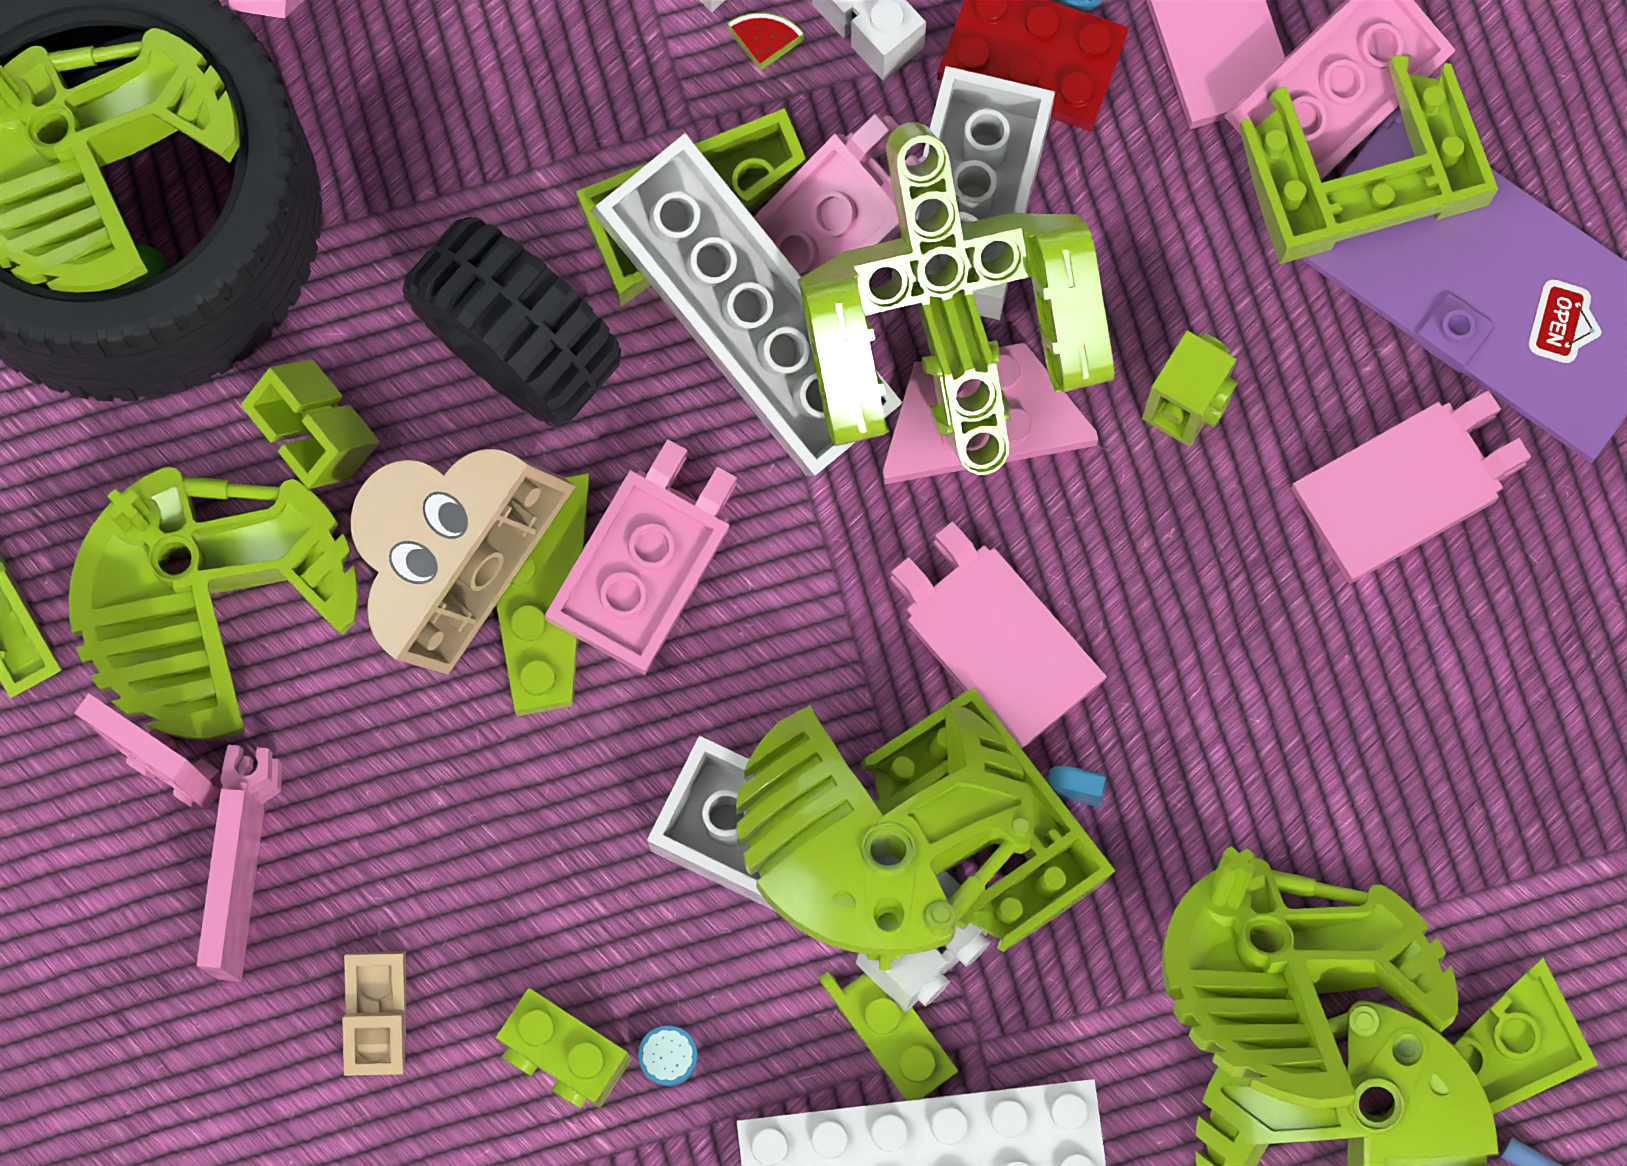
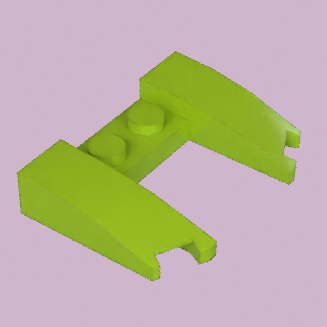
[1239,55,1499,264]
[861,687,1115,952]

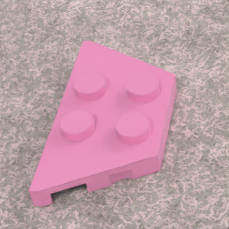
[883,343,1098,484]

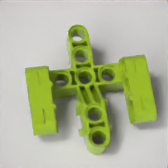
[798,122,1114,475]

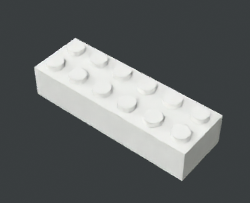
[591,134,902,476]
[737,1079,1106,1166]

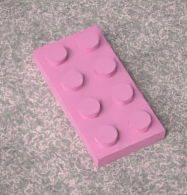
[1224,0,1456,180]

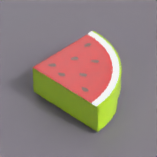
[727,13,804,71]

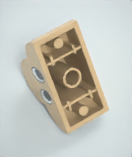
[351,449,576,675]

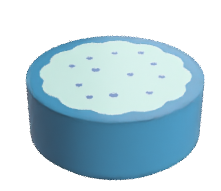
[638,1026,698,1087]

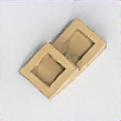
[342,951,406,1076]

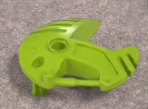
[0,28,240,292]
[69,467,359,741]
[736,705,1034,971]
[1161,846,1458,1108]
[1195,1001,1498,1166]

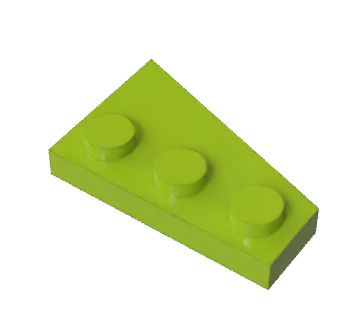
[1453,958,1598,1115]

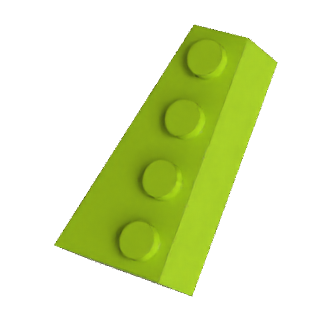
[576,108,806,307]

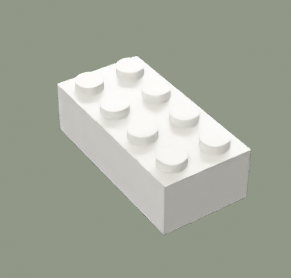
[892,66,1055,320]
[647,736,900,911]

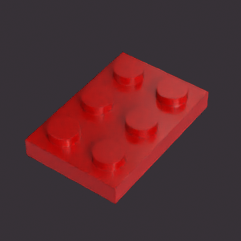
[937,0,1129,132]

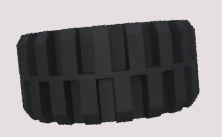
[402,216,621,427]

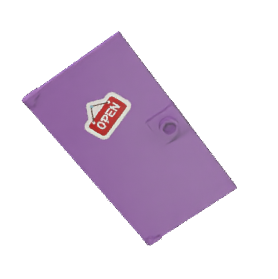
[1300,106,1627,464]

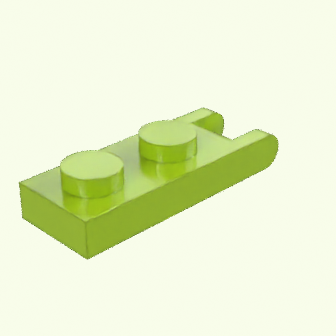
[818,953,959,1101]

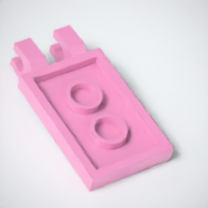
[1146,0,1285,129]
[753,114,926,277]
[1291,390,1531,584]
[545,439,737,675]
[890,521,1107,750]
[75,694,221,811]
[197,745,282,982]

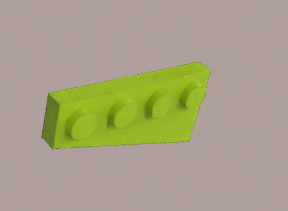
[496,473,590,717]

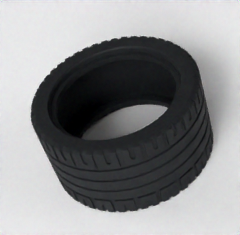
[0,0,322,402]

